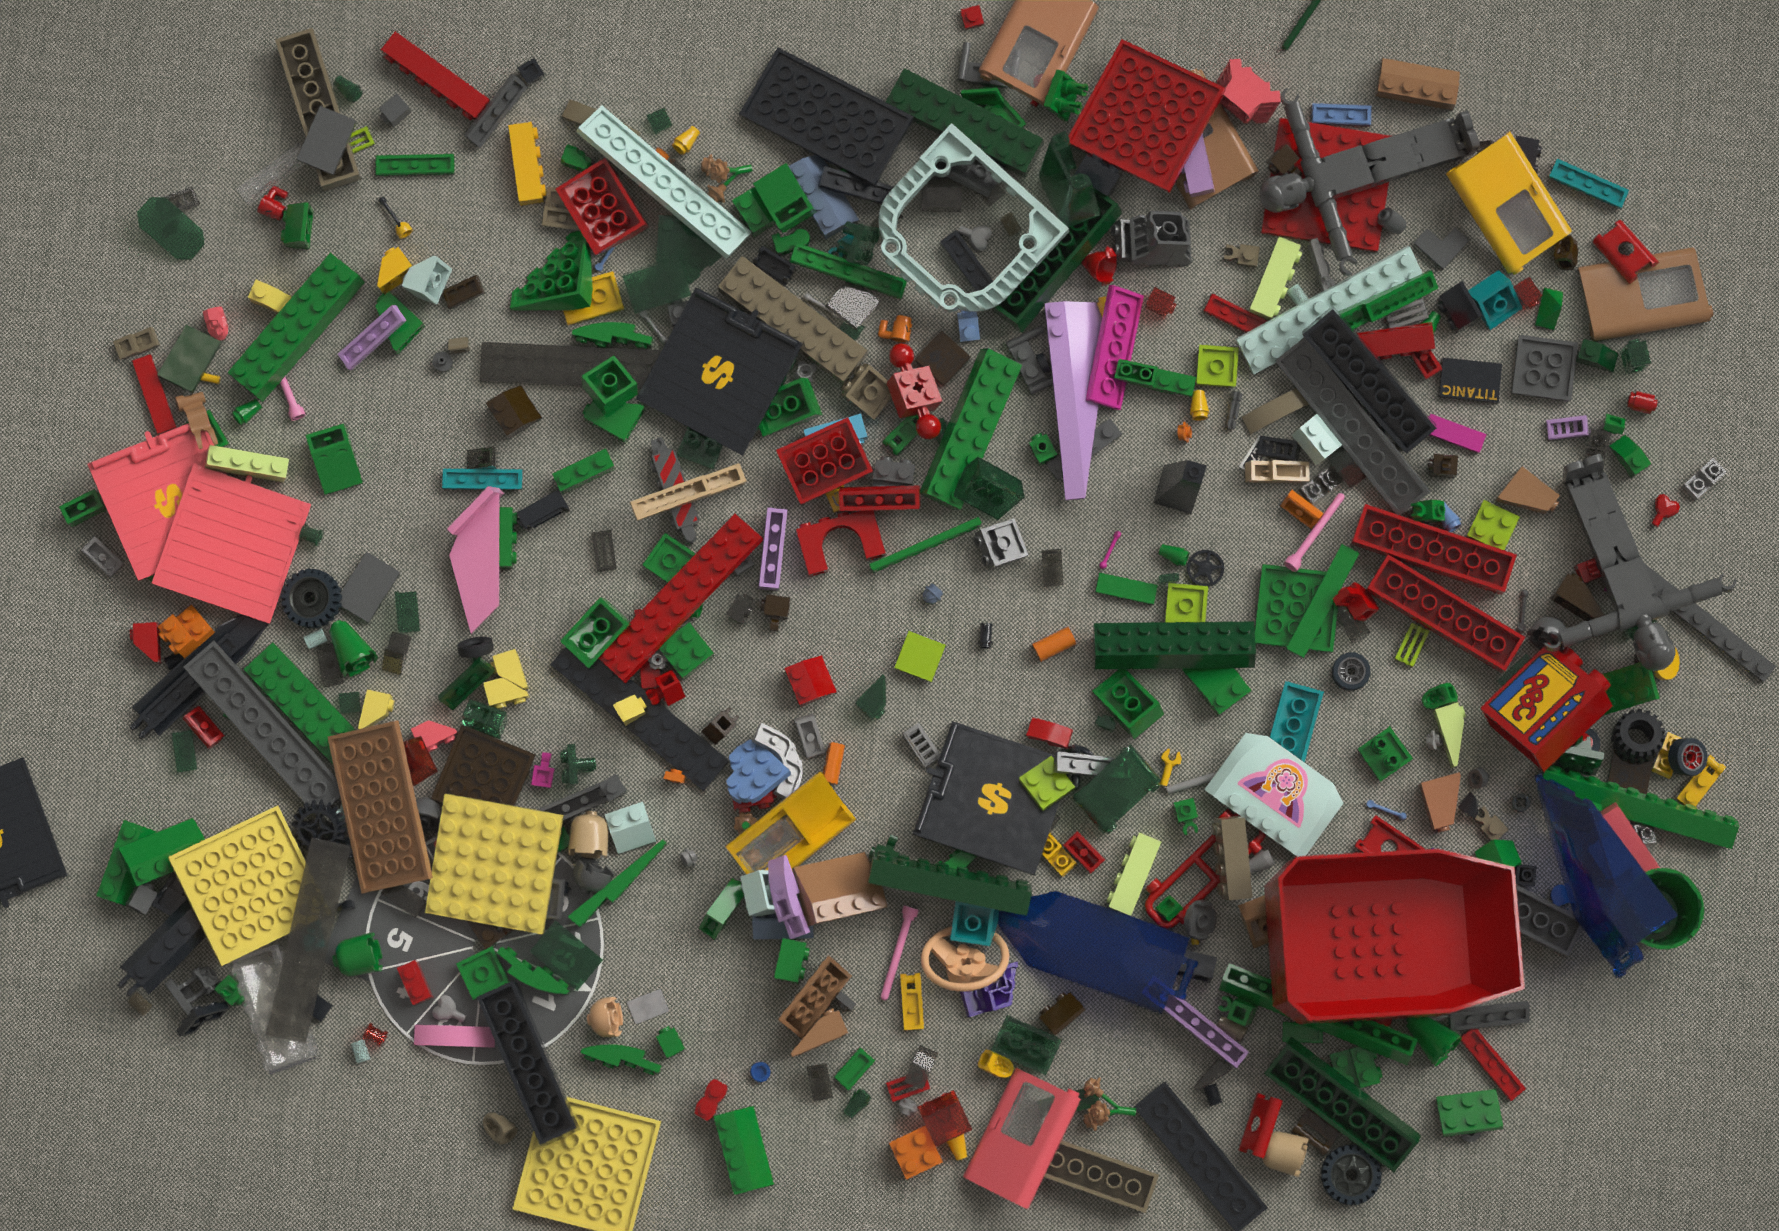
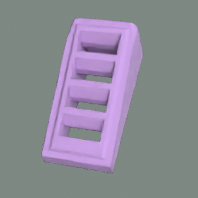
[1546,415,1589,440]

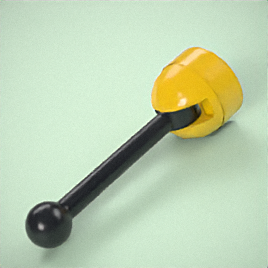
[379,196,413,239]

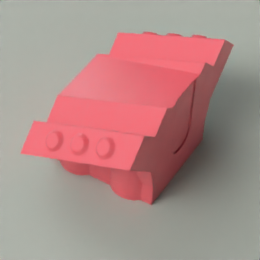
[1217,59,1281,124]

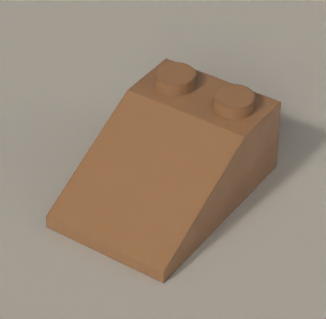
[791,1009,849,1058]

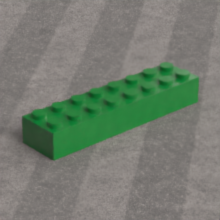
[227,252,365,403]
[920,348,1022,510]

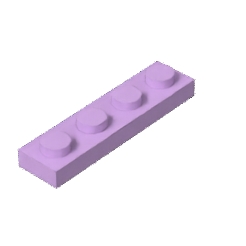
[338,305,407,370]

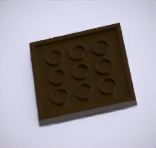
[431,724,536,806]

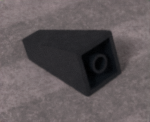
[1153,460,1207,514]

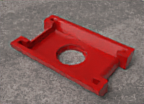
[1592,220,1659,284]
[1355,815,1425,853]
[1238,1093,1283,1158]

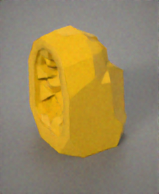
[978,1049,1014,1078]

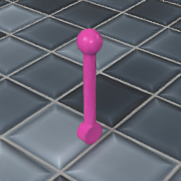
[1099,530,1121,569]

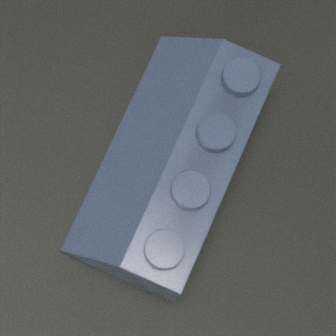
[789,155,859,240]

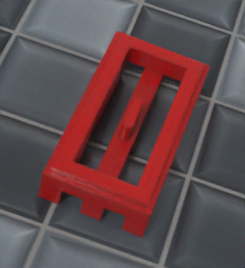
[886,1070,931,1102]

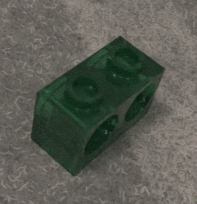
[1620,339,1651,374]
[462,699,508,739]

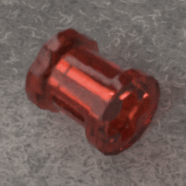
[362,1023,389,1048]

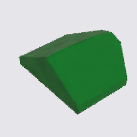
[1475,839,1522,868]

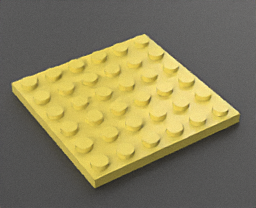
[425,794,564,934]
[168,806,331,967]
[513,1097,661,1231]

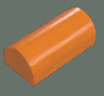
[1280,490,1324,529]
[1032,626,1076,662]
[823,742,845,785]

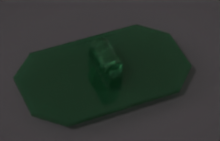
[137,197,205,260]

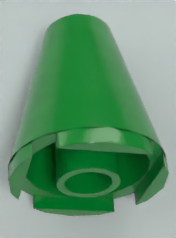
[329,620,378,677]
[1406,1017,1462,1066]

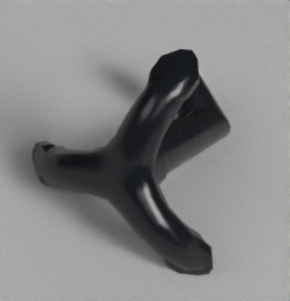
[1060,744,1094,791]

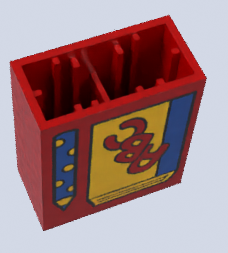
[1480,642,1613,772]

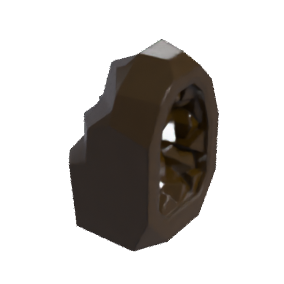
[1554,235,1579,271]

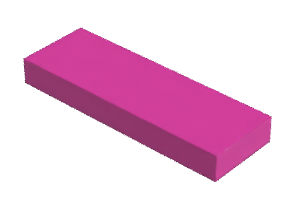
[1429,414,1486,454]

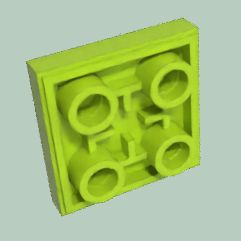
[894,631,946,683]

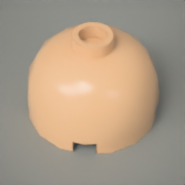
[587,997,623,1037]

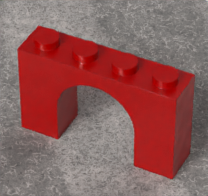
[796,510,886,577]

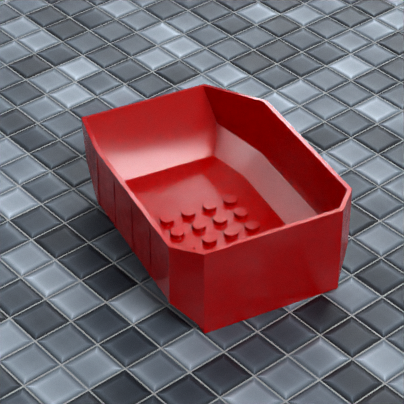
[1264,849,1525,1025]

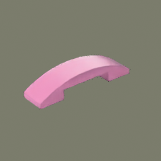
[414,1025,495,1048]

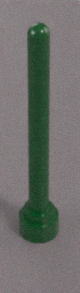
[1282,0,1321,51]

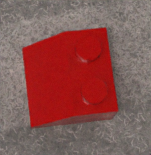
[784,655,837,707]

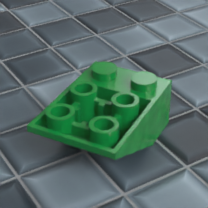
[753,163,817,233]
[306,423,363,495]

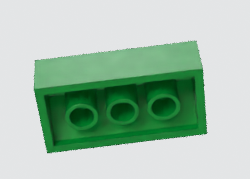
[118,818,205,886]
[96,820,157,906]
[714,1106,774,1195]

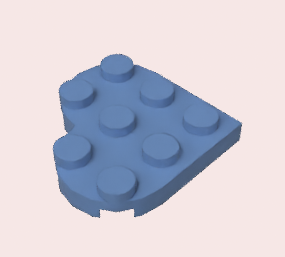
[726,740,791,804]

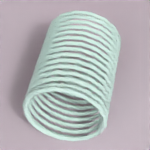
[1287,284,1308,306]
[303,628,327,650]
[350,1040,370,1063]

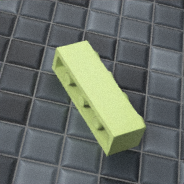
[1249,237,1302,320]
[205,445,289,482]
[1106,833,1161,917]

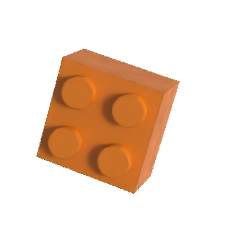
[889,1125,943,1180]

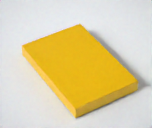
[563,271,624,326]

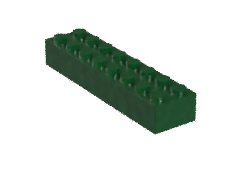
[886,68,1044,178]
[991,184,1122,332]
[1093,621,1256,669]
[868,850,1032,916]
[1264,1036,1421,1172]

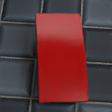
[1026,717,1073,749]

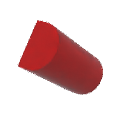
[1411,351,1443,380]
[183,706,225,749]
[1063,831,1106,874]

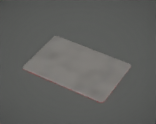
[627,989,669,1024]

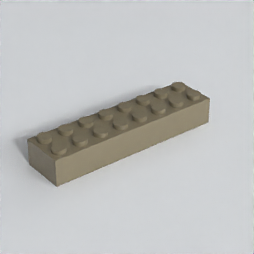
[275,28,362,191]
[718,256,868,385]

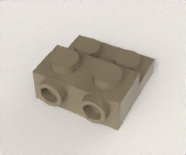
[841,364,892,420]

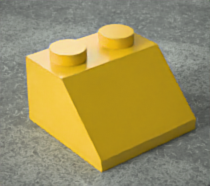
[377,247,412,294]

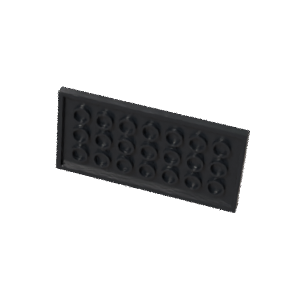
[739,47,914,186]

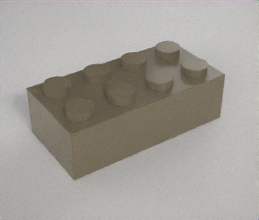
[1211,816,1253,901]

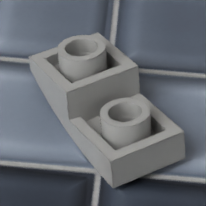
[1682,458,1726,501]

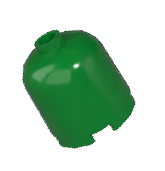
[332,932,383,976]

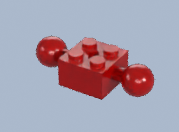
[887,343,942,440]

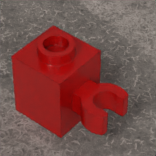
[1574,558,1601,584]
[645,670,686,706]

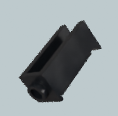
[517,489,571,532]

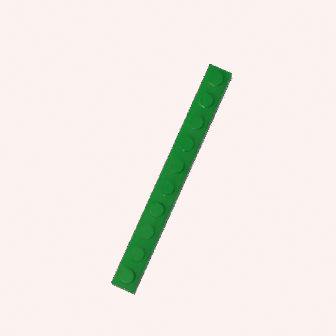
[1537,765,1739,849]
[1219,963,1418,1065]

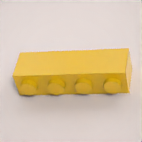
[508,122,547,206]

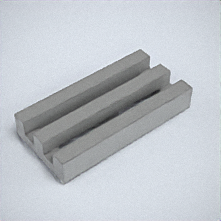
[1387,299,1429,328]

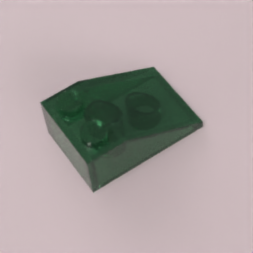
[530,920,603,991]

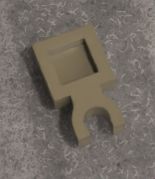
[1224,244,1260,268]
[1474,806,1509,841]

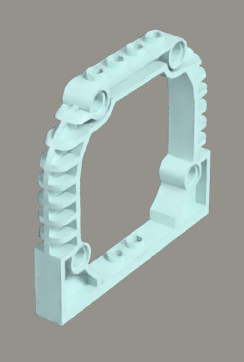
[879,123,1069,313]

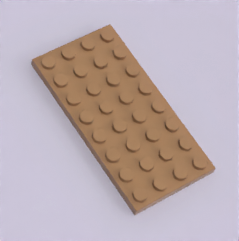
[328,720,433,893]

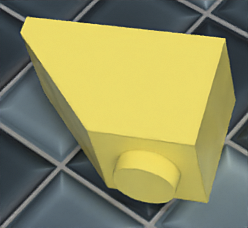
[248,280,292,313]
[490,649,529,690]
[358,690,395,729]
[613,695,647,726]

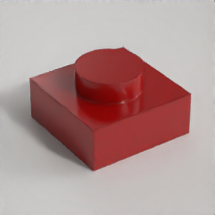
[960,5,984,30]

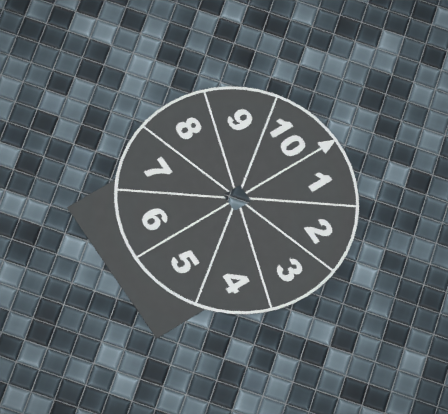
[320,835,604,1065]

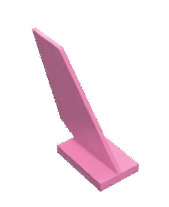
[447,486,504,634]

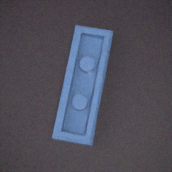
[1311,103,1371,126]

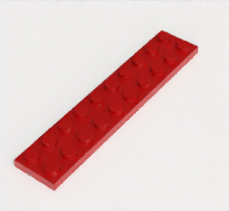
[599,514,764,683]

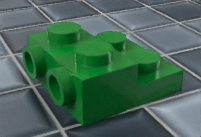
[1329,1046,1383,1088]

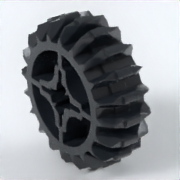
[291,799,346,853]

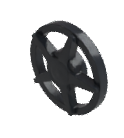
[1187,550,1224,587]

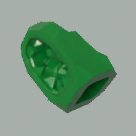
[561,144,592,172]
[1421,683,1458,710]

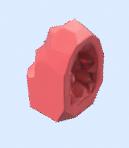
[203,307,228,341]

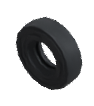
[458,636,493,658]

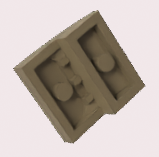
[542,187,580,231]

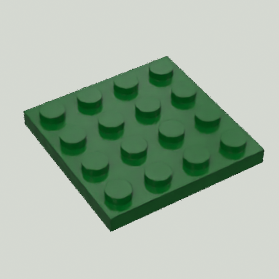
[1255,564,1338,653]

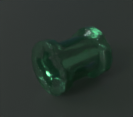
[299,524,324,547]

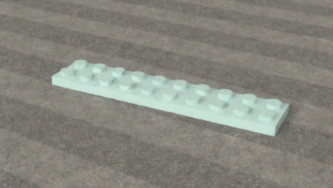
[576,105,751,259]
[1236,246,1423,374]

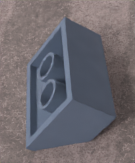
[752,894,814,939]

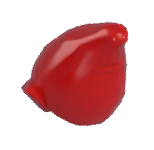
[1081,246,1117,287]

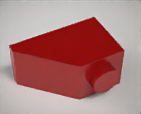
[130,622,161,664]

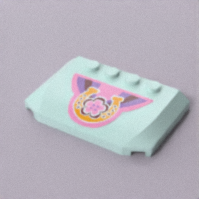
[1204,733,1343,856]

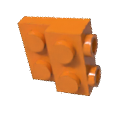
[158,604,215,658]

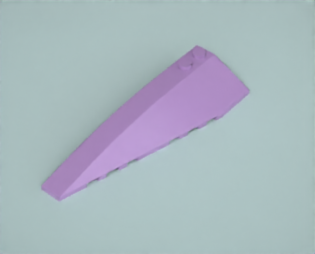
[1044,301,1102,501]

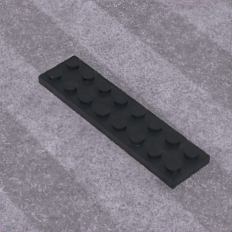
[1134,1081,1268,1231]

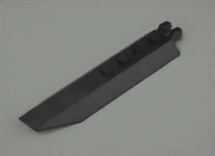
[130,614,269,740]
[117,898,206,997]

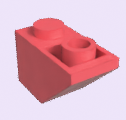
[411,720,458,753]

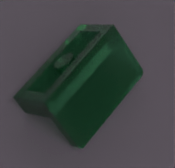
[395,591,421,633]

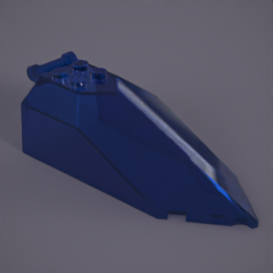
[1534,773,1677,978]
[997,891,1199,1015]

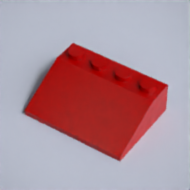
[555,158,649,255]
[776,417,874,505]

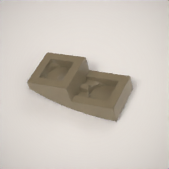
[113,327,160,360]

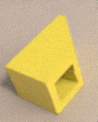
[483,678,530,710]

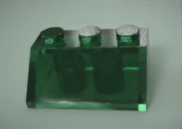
[954,457,1025,520]
[991,1015,1062,1075]

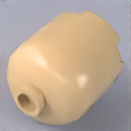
[568,811,609,858]
[1262,1131,1309,1177]

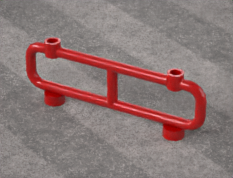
[1145,808,1266,929]

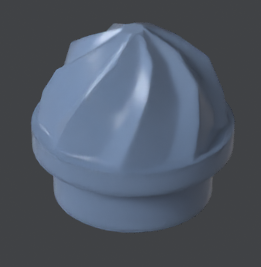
[923,583,943,604]

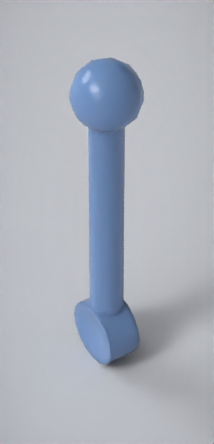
[595,247,615,271]
[1366,800,1406,820]

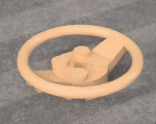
[921,926,1009,991]

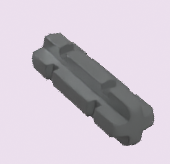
[1225,391,1242,430]

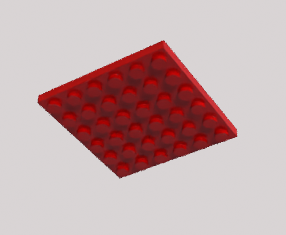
[1066,39,1226,193]
[1261,118,1391,252]

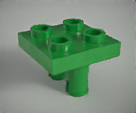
[1043,69,1088,121]
[1357,726,1413,782]

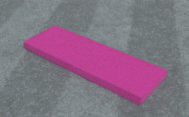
[1086,285,1144,410]

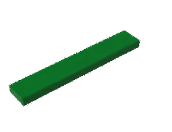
[789,242,907,300]
[870,517,982,573]
[1286,544,1359,659]

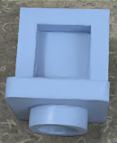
[957,310,980,342]

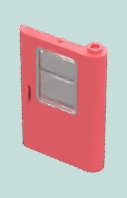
[963,1068,1081,1209]

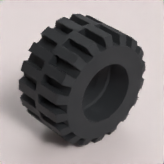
[1611,709,1665,764]

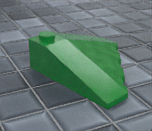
[510,231,593,310]

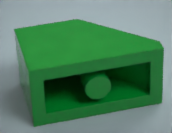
[1609,435,1652,478]

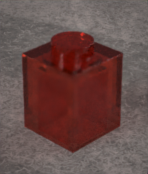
[1514,276,1542,310]
[1145,287,1177,318]

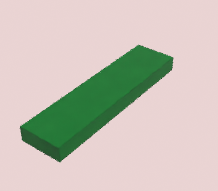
[375,154,455,176]

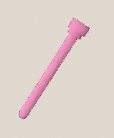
[280,377,306,421]
[1284,493,1345,572]
[881,906,919,1000]

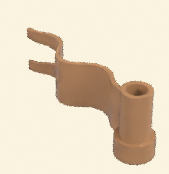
[175,391,218,449]

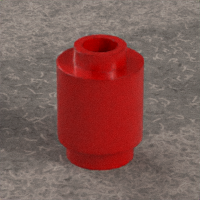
[1627,391,1658,414]

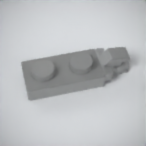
[1307,238,1335,291]

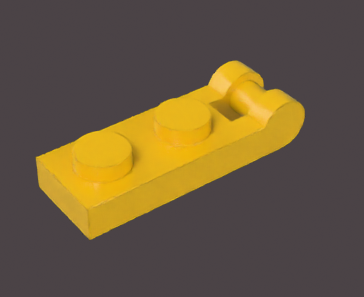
[1676,755,1726,807]
[900,973,924,1030]

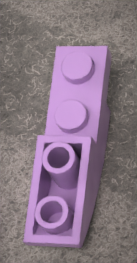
[768,855,810,940]

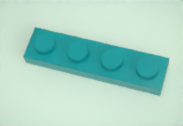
[1548,158,1629,209]
[442,469,523,490]

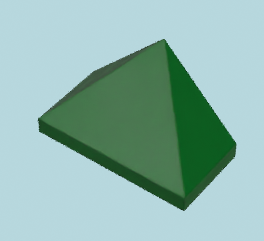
[961,87,1004,105]
[1535,287,1563,330]

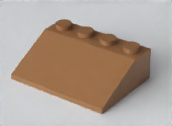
[792,852,888,927]
[778,956,852,1039]

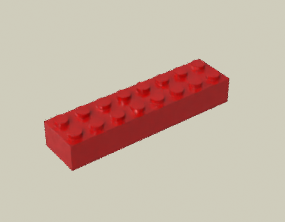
[1350,504,1517,595]
[1366,555,1525,673]

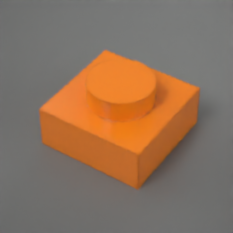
[664,769,686,785]

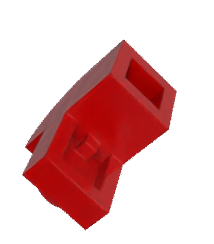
[1333,582,1380,621]

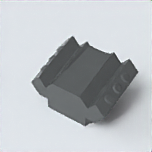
[1130,211,1192,267]

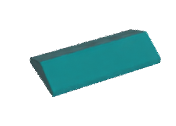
[1270,681,1324,763]

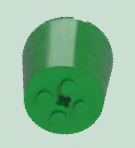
[1620,868,1704,950]

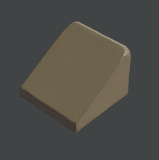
[448,337,470,354]

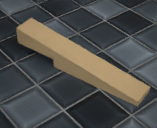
[630,463,746,521]

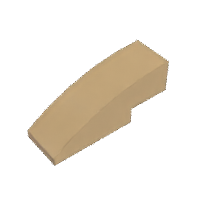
[1245,460,1310,483]

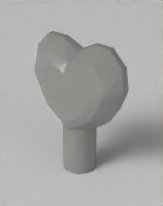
[958,226,992,251]
[432,995,466,1023]

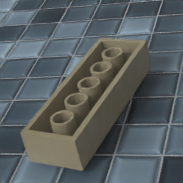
[1044,1140,1159,1213]

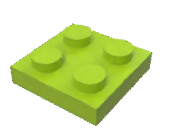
[1196,345,1239,388]
[1467,500,1520,550]
[1165,583,1208,622]
[1019,756,1075,811]

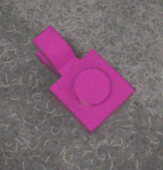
[531,752,555,788]

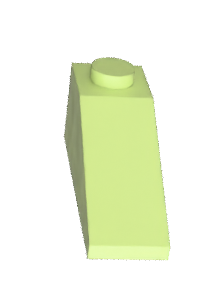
[1433,702,1466,768]

